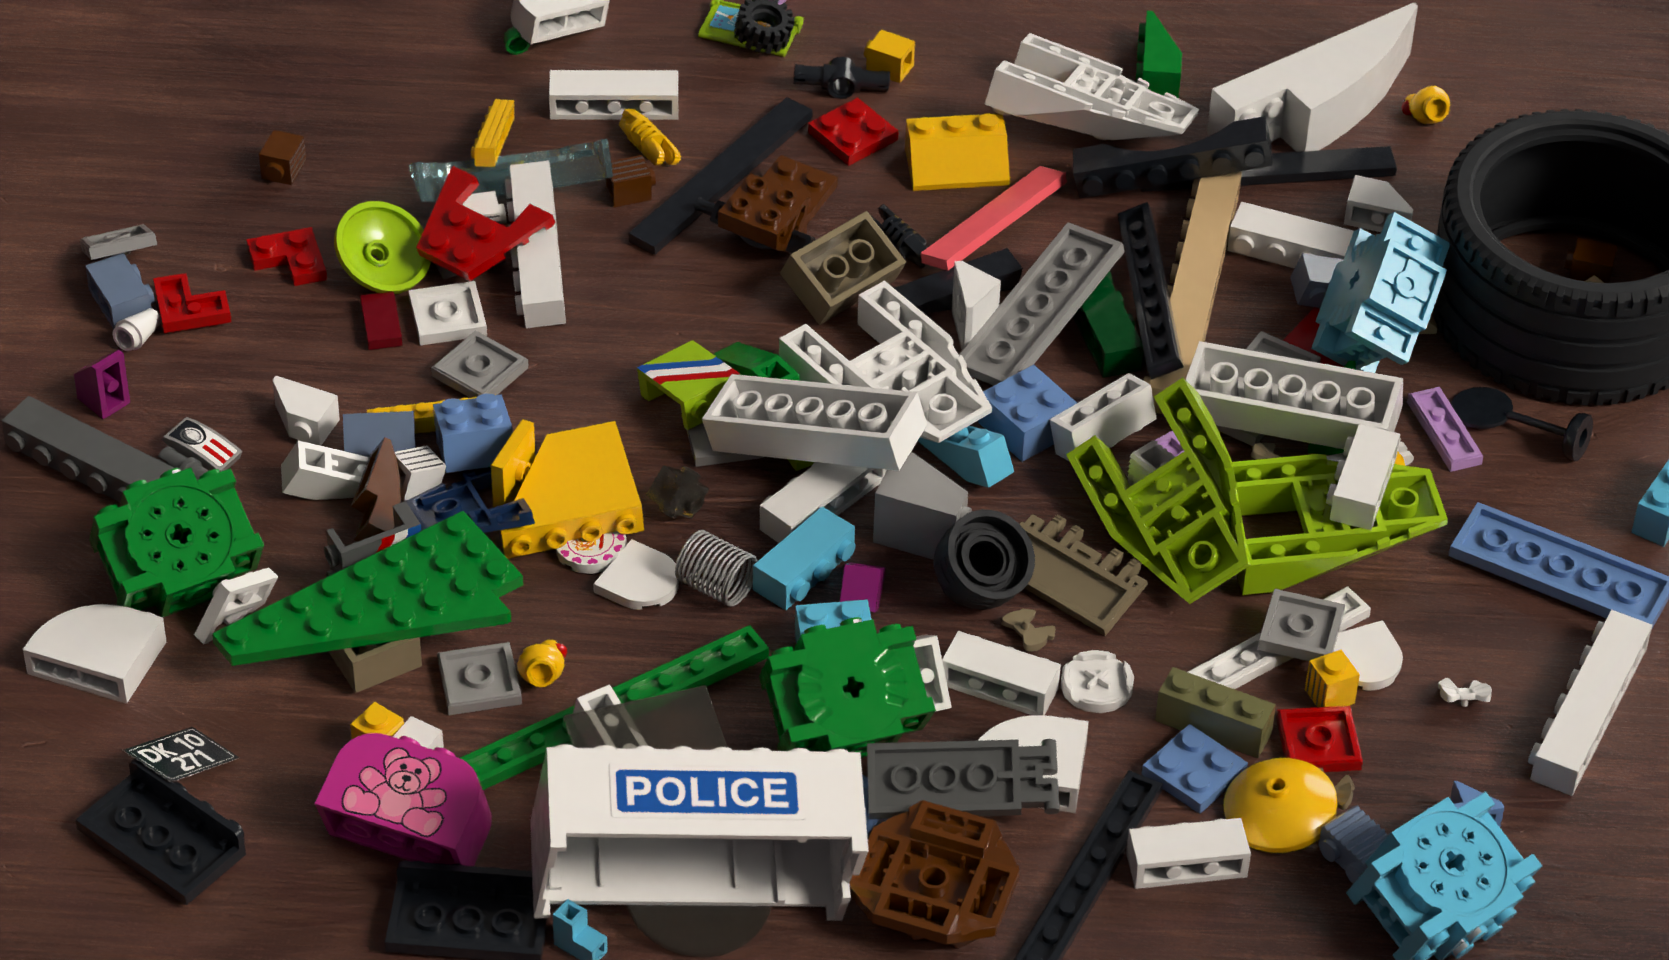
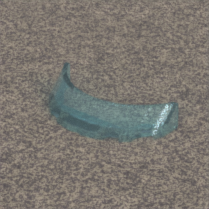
[409,139,613,202]

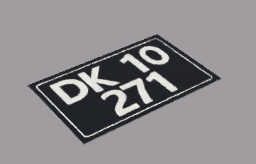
[123,727,240,782]

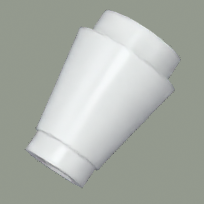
[113,308,161,351]

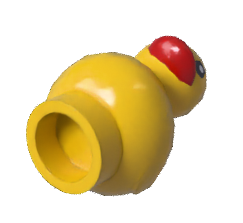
[1402,86,1450,124]
[517,639,567,687]

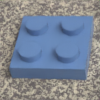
[1142,724,1248,814]

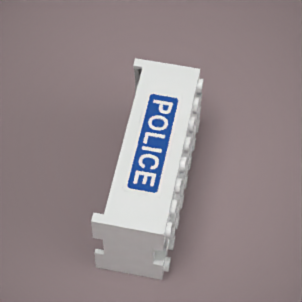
[530,744,868,921]

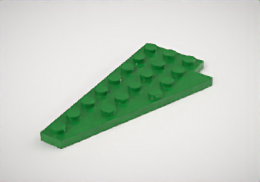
[212,511,523,666]

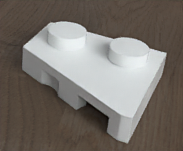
[194,567,278,644]

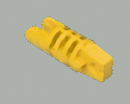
[619,109,681,165]

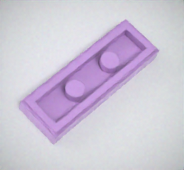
[1407,386,1483,472]

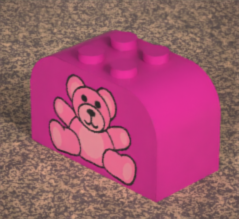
[315,733,492,866]

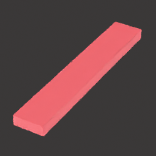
[921,166,1067,271]

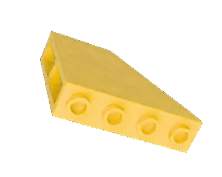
[500,421,644,559]

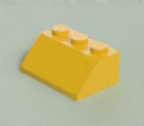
[905,113,1010,191]

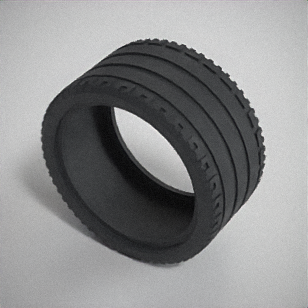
[1433,109,1669,405]

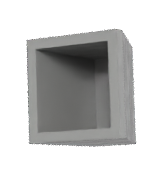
[873,451,972,560]

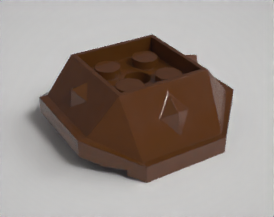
[850,800,1020,949]

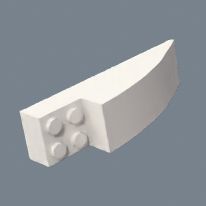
[1206,3,1418,152]

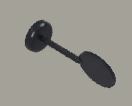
[1451,387,1593,461]

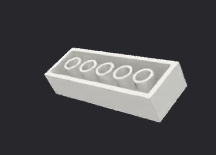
[1186,341,1403,449]
[702,374,927,471]

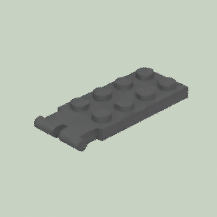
[867,739,1060,819]

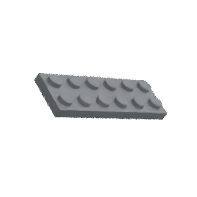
[959,222,1125,385]

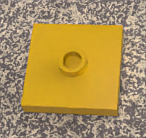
[491,419,535,508]

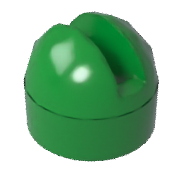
[503,27,530,55]

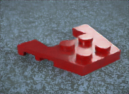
[416,166,556,281]

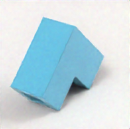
[553,899,608,960]

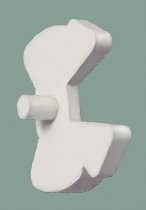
[1438,678,1492,707]

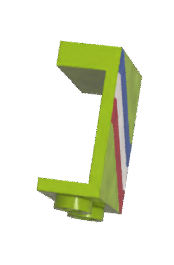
[637,340,740,430]

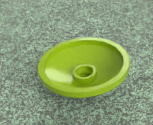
[334,201,431,294]

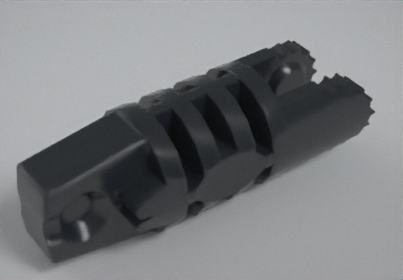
[871,204,927,269]

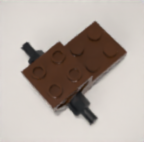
[694,155,838,254]

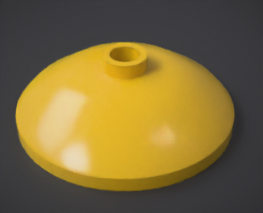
[1223,758,1337,853]

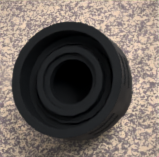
[933,509,1035,610]

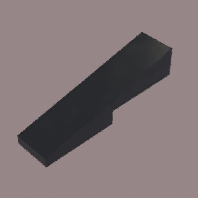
[894,248,1023,314]

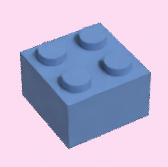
[978,364,1077,462]
[433,394,513,473]

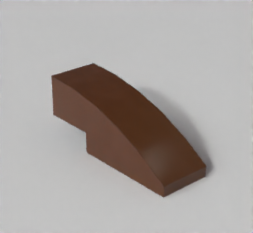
[351,437,401,542]

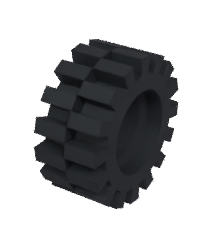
[734,0,795,54]

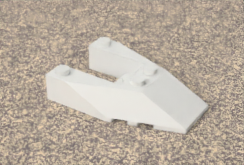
[985,33,1199,140]
[779,281,992,443]

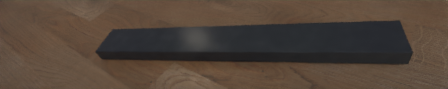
[629,97,813,255]
[1140,146,1397,192]
[1117,202,1184,379]
[1014,770,1163,960]

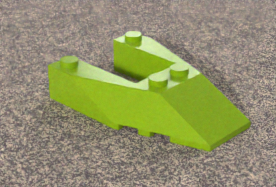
[1066,377,1250,604]
[1232,454,1448,595]

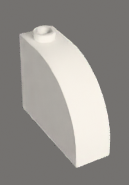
[510,0,610,44]
[23,604,166,704]
[978,715,1089,813]

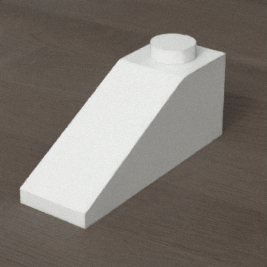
[281,441,369,500]

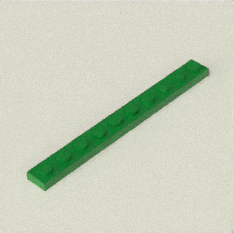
[460,625,769,790]

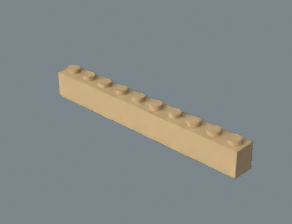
[1144,171,1242,414]

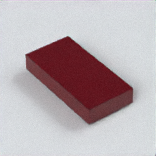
[360,291,403,350]

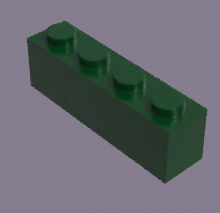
[1073,271,1145,378]

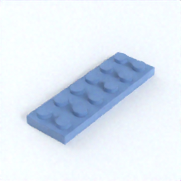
[1449,502,1669,628]

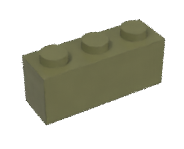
[1155,667,1276,759]

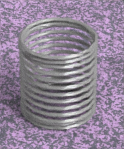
[675,530,758,607]

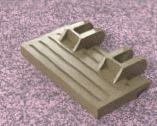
[1020,514,1148,636]

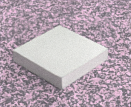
[408,281,487,346]

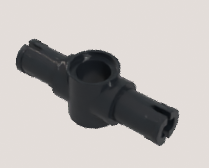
[793,57,890,99]

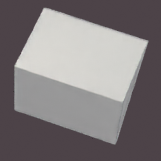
[952,261,1001,351]

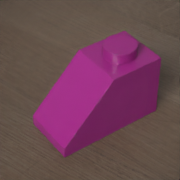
[74,350,130,419]
[840,563,886,612]

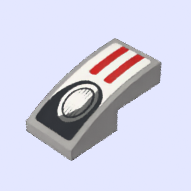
[162,417,243,472]

